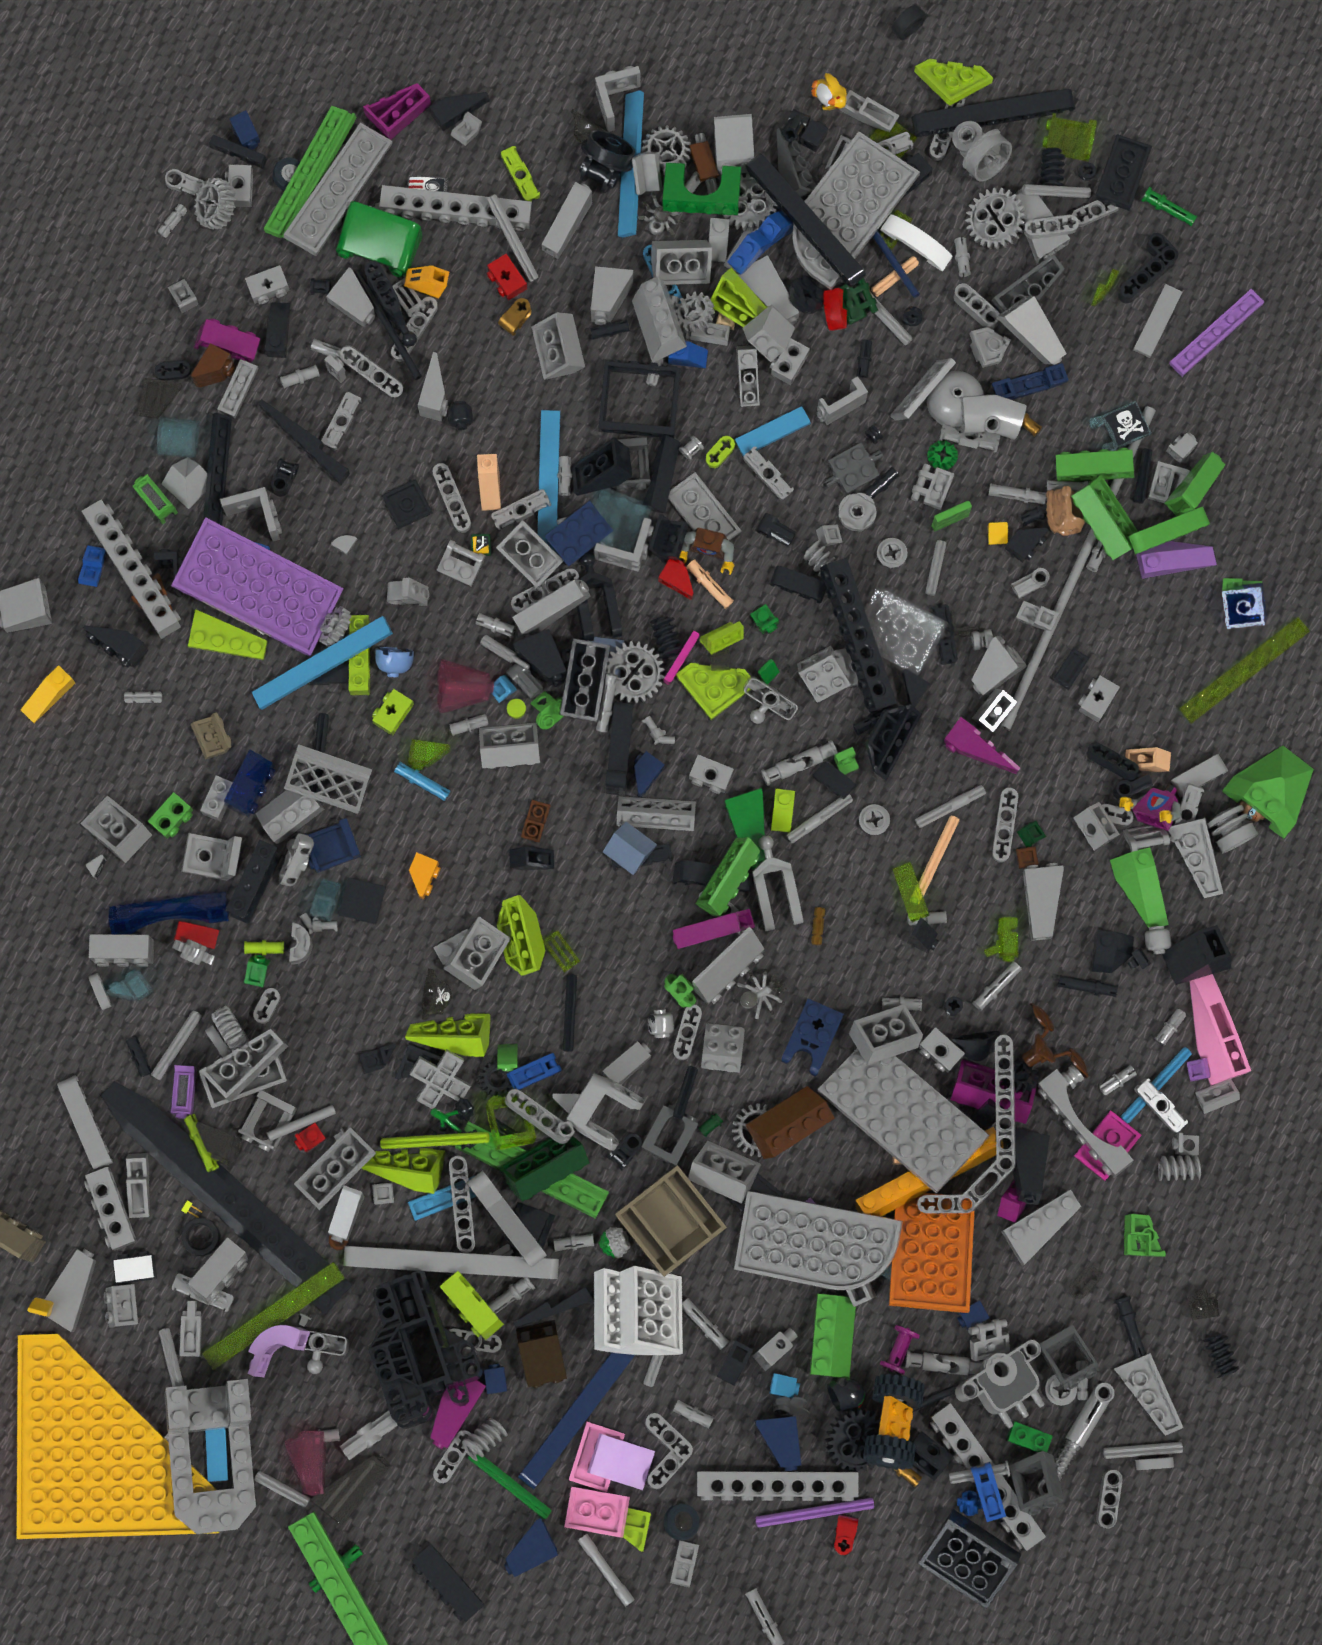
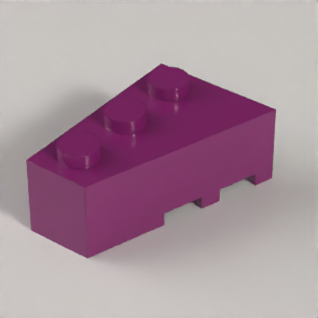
[194,318,260,363]

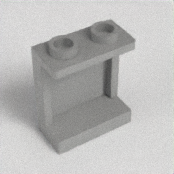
[816,376,868,425]

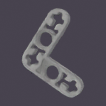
[645,1413,693,1490]

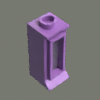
[171,1065,197,1119]

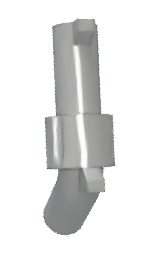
[642,716,675,745]
[300,913,337,934]

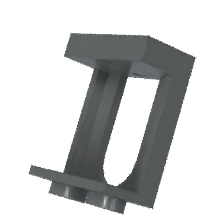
[612,437,650,492]
[641,1105,698,1167]

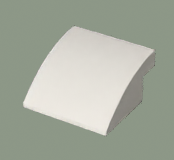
[594,1266,683,1355]

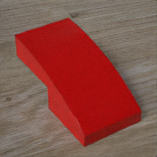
[823,288,847,331]
[174,921,219,949]

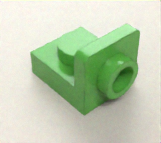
[834,747,859,775]

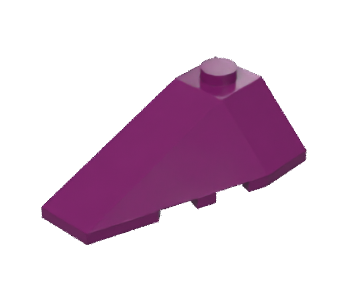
[944,717,1020,774]

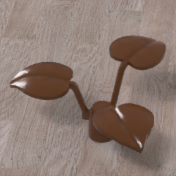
[1022,1003,1089,1079]

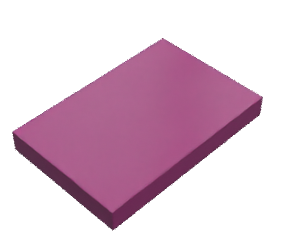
[1074,1110,1141,1181]

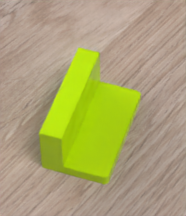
[700,621,744,655]

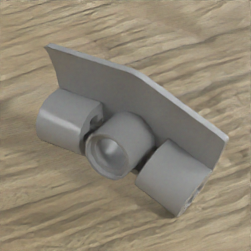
[961,395,1027,440]

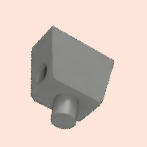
[752,1328,798,1371]

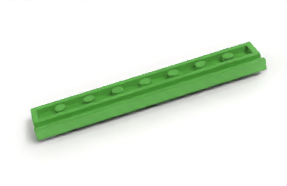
[264,106,357,241]
[455,1121,609,1219]
[288,1511,389,1645]

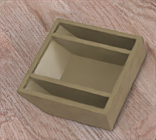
[615,1165,727,1277]
[0,1210,46,1262]

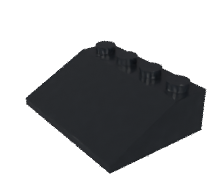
[918,1509,1021,1609]

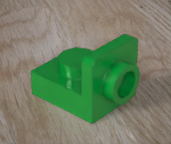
[750,604,779,634]
[244,955,270,987]

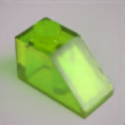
[408,739,451,770]

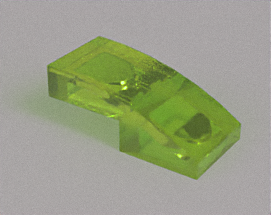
[1091,269,1119,307]

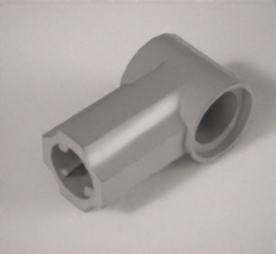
[1011,568,1050,599]

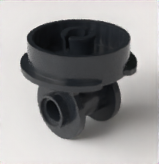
[579,130,635,193]

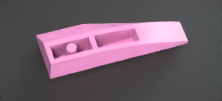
[1189,974,1251,1086]

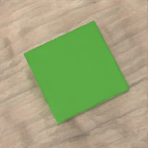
[932,501,972,532]

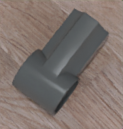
[505,663,543,699]

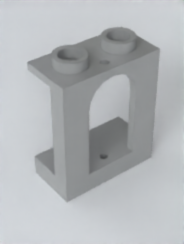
[238,1091,297,1152]

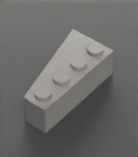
[200,1029,288,1102]
[1002,1190,1081,1266]

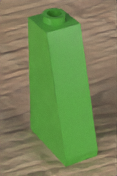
[1164,451,1225,516]

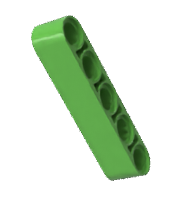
[1128,507,1210,554]

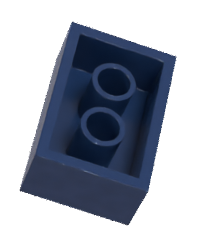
[545,500,614,567]

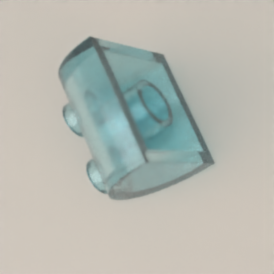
[157,417,200,458]

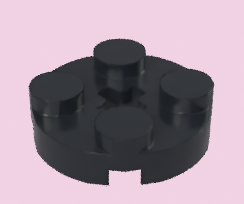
[788,276,824,314]

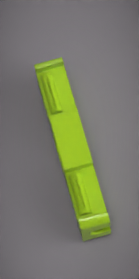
[501,146,540,202]

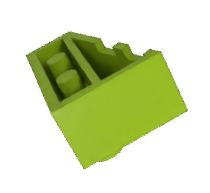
[440,1271,504,1340]

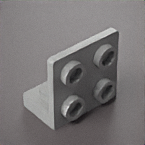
[797,646,850,702]

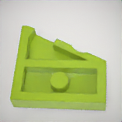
[623,1508,651,1552]

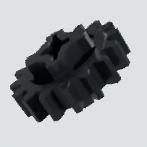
[999,1058,1039,1093]

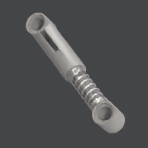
[1036,1383,1114,1496]

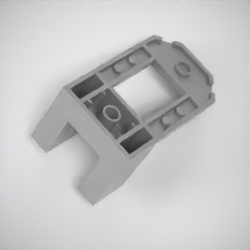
[164,1379,256,1534]

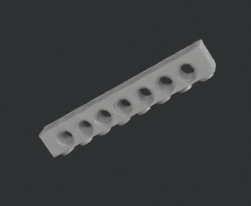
[379,185,532,231]
[82,500,181,639]
[930,1403,1046,1551]
[697,1471,859,1501]

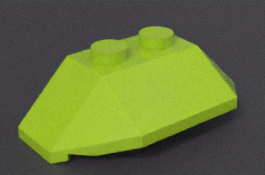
[497,895,546,976]

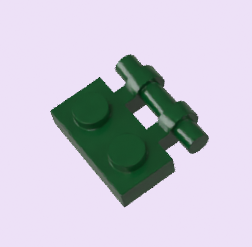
[840,278,879,325]

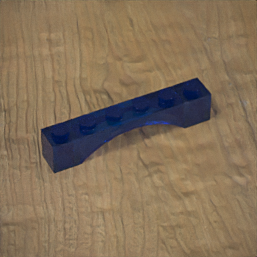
[108,892,229,935]

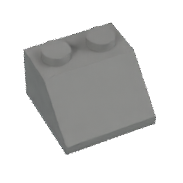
[743,304,795,362]

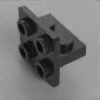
[649,514,689,564]

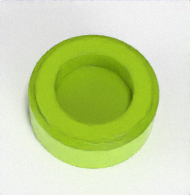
[507,699,526,719]

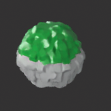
[598,1227,630,1258]

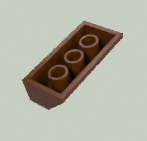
[745,1086,835,1159]

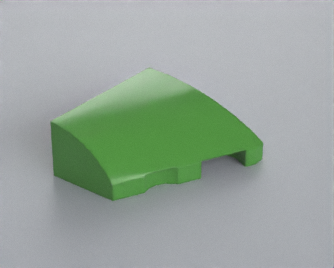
[1124,1214,1166,1257]

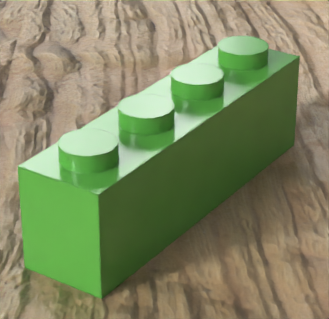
[1056,448,1134,482]

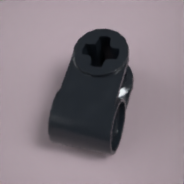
[271,458,299,497]
[607,1133,642,1171]

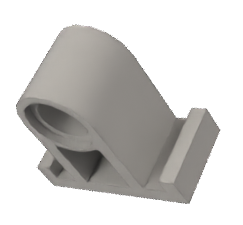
[387,578,429,606]

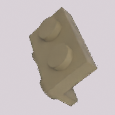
[191,712,231,759]

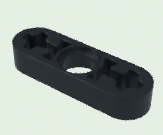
[1087,743,1139,780]

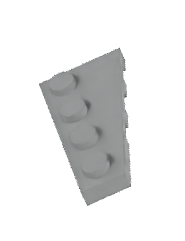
[1169,818,1223,898]
[1114,1353,1184,1436]

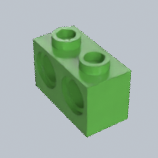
[148,792,193,839]

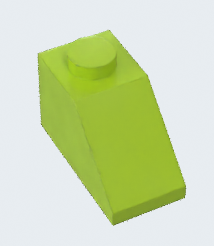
[771,789,795,833]

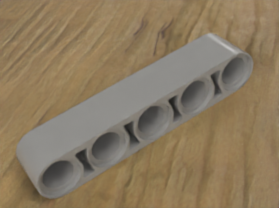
[57,1075,113,1171]
[449,1155,475,1253]

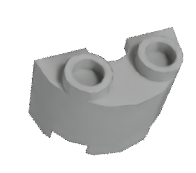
[289,923,313,965]

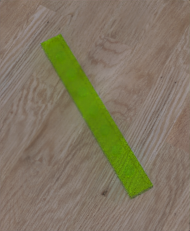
[1179,617,1310,724]
[202,1262,345,1370]

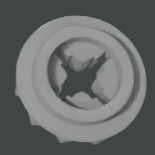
[877,538,907,568]
[859,804,890,835]
[1045,1373,1077,1406]

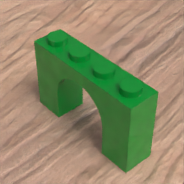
[662,163,741,215]

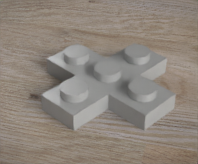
[410,1049,471,1109]

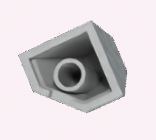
[972,636,1027,695]

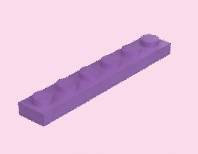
[1169,289,1264,377]

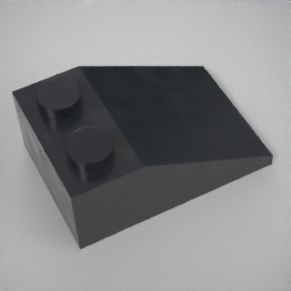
[572,438,633,496]

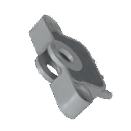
[955,1340,1044,1428]

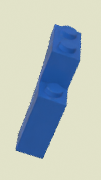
[728,210,794,275]

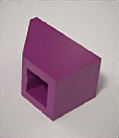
[997,1180,1027,1223]

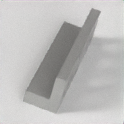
[616,796,696,831]

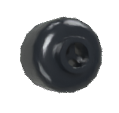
[448,401,473,431]

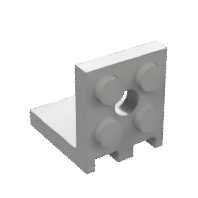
[595,66,640,132]
[220,487,282,541]
[594,518,654,572]
[181,833,242,881]

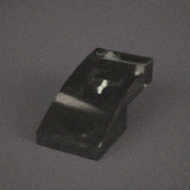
[709,646,731,671]

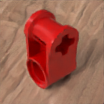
[834,1515,859,1555]

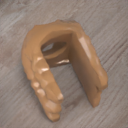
[1046,486,1085,536]

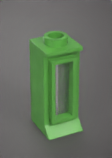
[132,474,178,524]

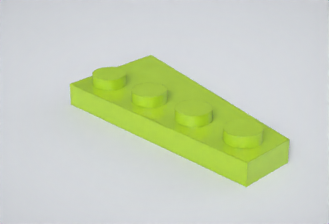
[188,609,267,660]

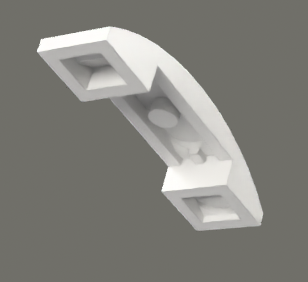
[880,214,953,272]

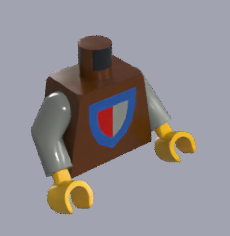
[679,528,734,575]

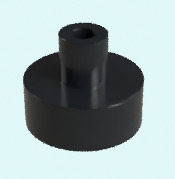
[903,306,923,326]

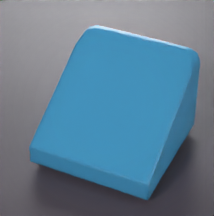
[488,675,517,703]

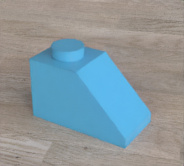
[769,1373,800,1398]

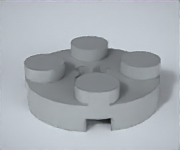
[838,493,876,531]

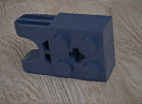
[781,999,844,1077]

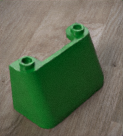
[336,201,423,277]

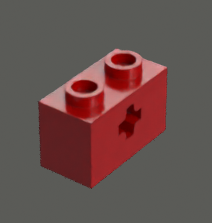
[487,254,527,301]

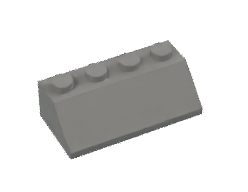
[632,276,687,363]
[199,1056,287,1108]
[294,1127,376,1210]

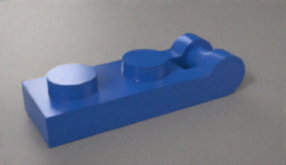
[506,1053,562,1090]
[970,1462,1006,1522]

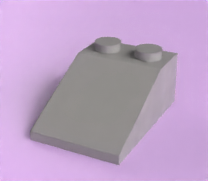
[714,114,754,175]
[418,352,449,421]
[496,520,564,588]
[81,796,152,863]
[443,917,511,990]

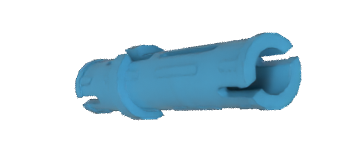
[394,762,451,801]

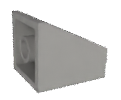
[591,266,633,325]
[0,578,52,633]

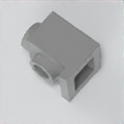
[1166,432,1198,463]

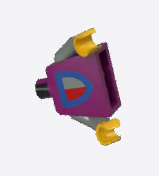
[1119,784,1181,831]

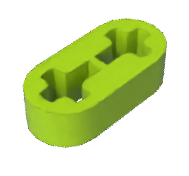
[705,436,735,468]

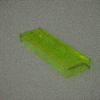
[893,862,930,922]

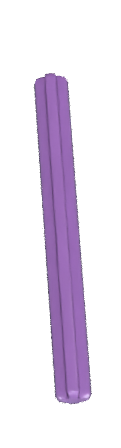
[756,1498,874,1527]

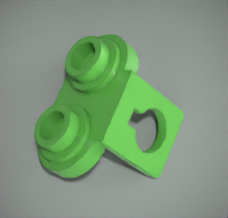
[531,691,564,729]
[664,974,696,1008]

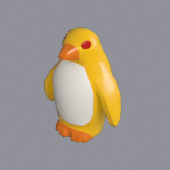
[811,73,847,111]

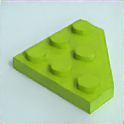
[914,59,993,106]
[676,663,752,720]

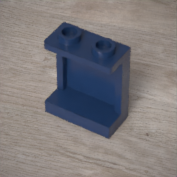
[304,818,361,873]

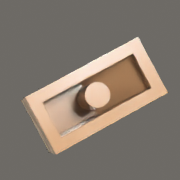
[1125,747,1171,772]

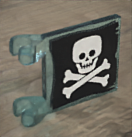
[1089,401,1152,451]

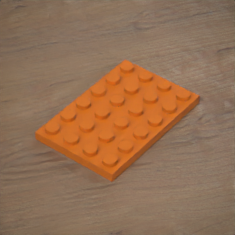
[889,1193,974,1313]

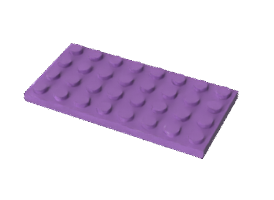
[171,517,344,657]

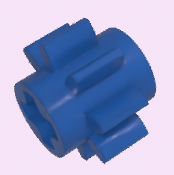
[957,1490,982,1516]

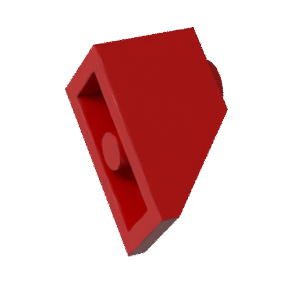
[658,559,693,600]

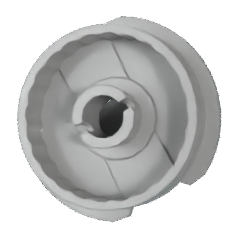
[952,121,1012,181]

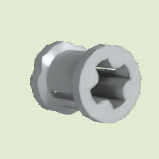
[679,436,704,461]

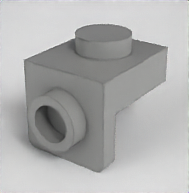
[451,112,482,146]

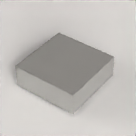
[373,1183,394,1205]

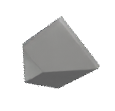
[161,457,207,509]

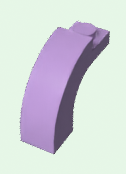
[248,1325,310,1377]

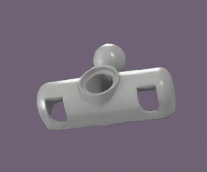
[744,676,798,724]
[279,833,314,886]
[304,1331,349,1374]

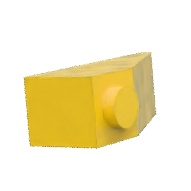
[21,665,75,723]

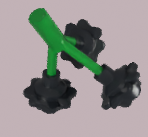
[431,1098,477,1149]

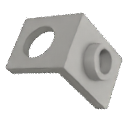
[1172,1133,1199,1155]

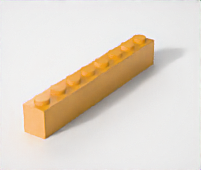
[856,1127,1003,1217]

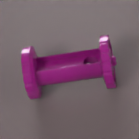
[880,1325,920,1375]

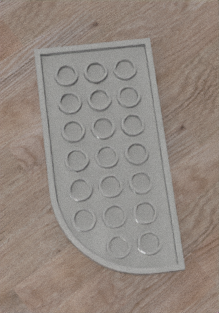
[793,132,920,290]
[734,1191,903,1290]

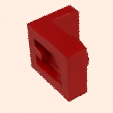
[294,1123,326,1152]

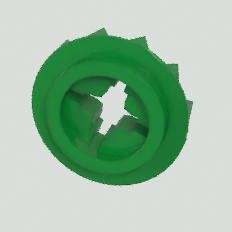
[927,440,958,470]

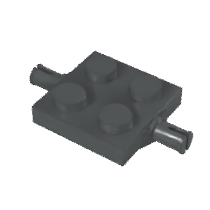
[824,443,883,494]

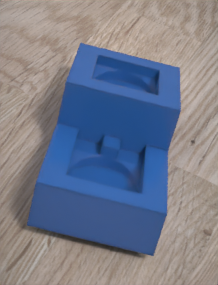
[78,545,106,587]

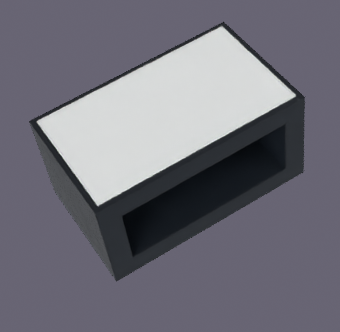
[113,1251,157,1284]

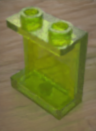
[1042,113,1097,162]

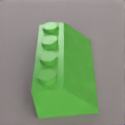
[1072,475,1138,560]
[695,837,760,917]
[810,1294,856,1378]

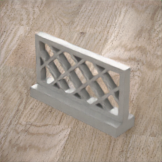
[284,744,372,814]

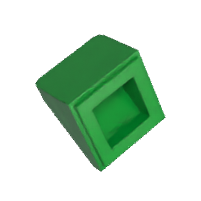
[757,659,780,685]

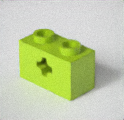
[372,689,414,736]

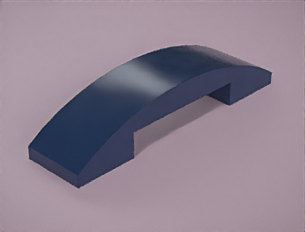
[991,363,1069,400]

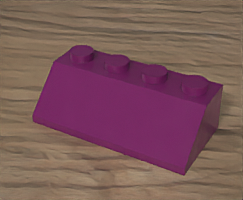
[950,1059,1037,1124]

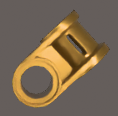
[498,298,532,336]

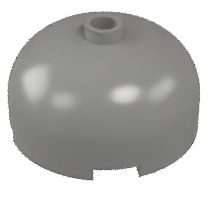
[927,371,984,427]

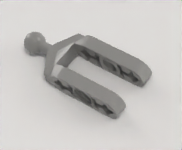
[752,835,803,931]

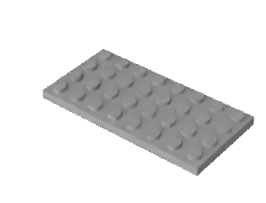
[818,1048,989,1194]

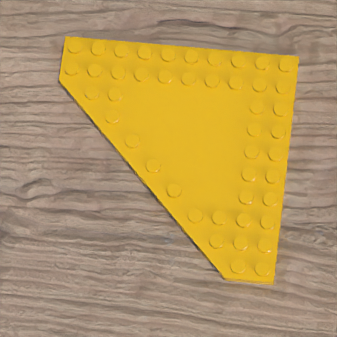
[17,1334,220,1539]

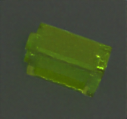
[485,1093,536,1150]

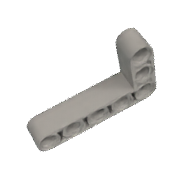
[467,1170,547,1267]

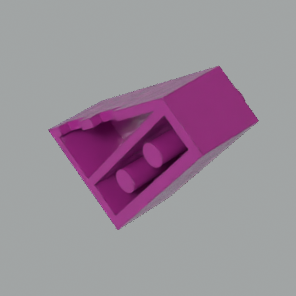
[363,83,431,140]

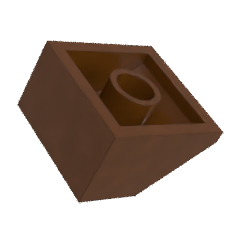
[191,343,235,388]

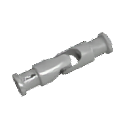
[761,740,838,786]
[905,1350,984,1375]

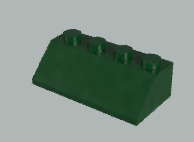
[498,1130,590,1202]

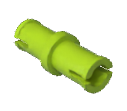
[244,940,284,955]

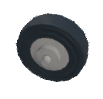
[272,157,300,191]

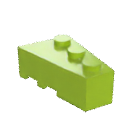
[710,268,767,327]

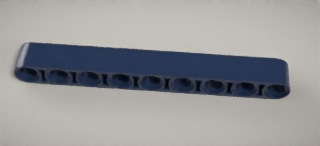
[518,1352,635,1490]

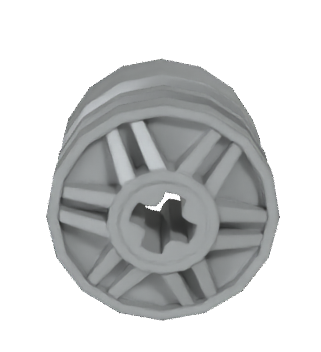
[1207,805,1259,854]

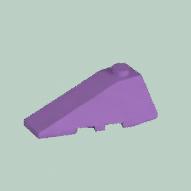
[1136,541,1217,579]

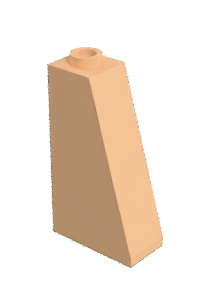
[477,454,501,511]

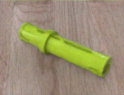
[184,1114,219,1172]

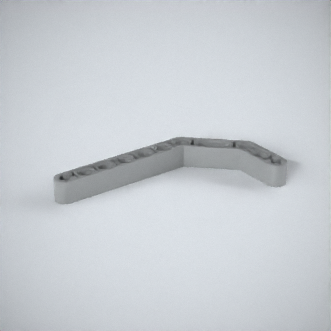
[917,1035,1016,1213]

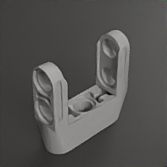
[565,1073,645,1151]

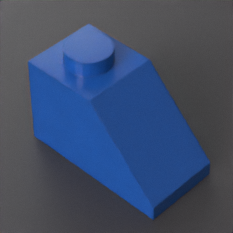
[668,341,708,368]

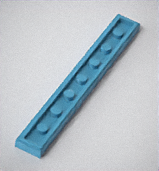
[618,90,644,237]
[538,410,560,552]
[252,616,393,710]

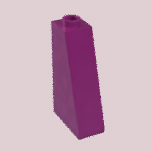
[673,909,755,949]
[430,1380,486,1449]

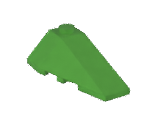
[1110,847,1169,928]

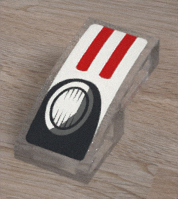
[407,175,448,192]

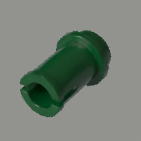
[698,1113,723,1137]

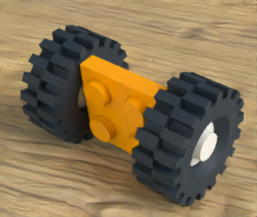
[863,1374,925,1470]

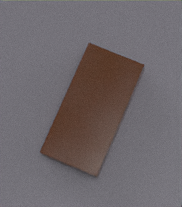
[689,141,719,182]

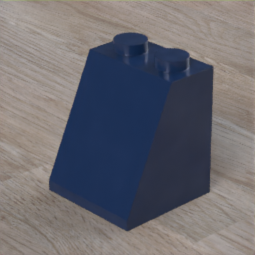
[755,1416,801,1471]
[504,1517,559,1577]

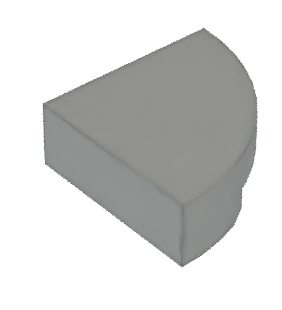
[331,535,358,555]

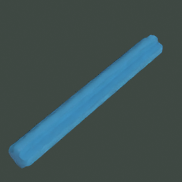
[1121,1047,1192,1124]

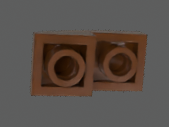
[521,799,551,843]

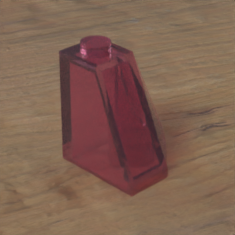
[437,659,494,713]
[285,1431,327,1496]

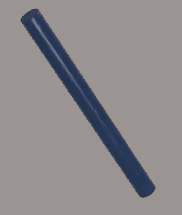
[872,231,920,298]

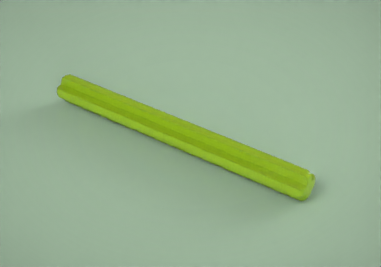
[380,1132,490,1149]

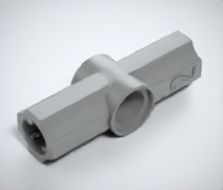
[340,1411,398,1460]

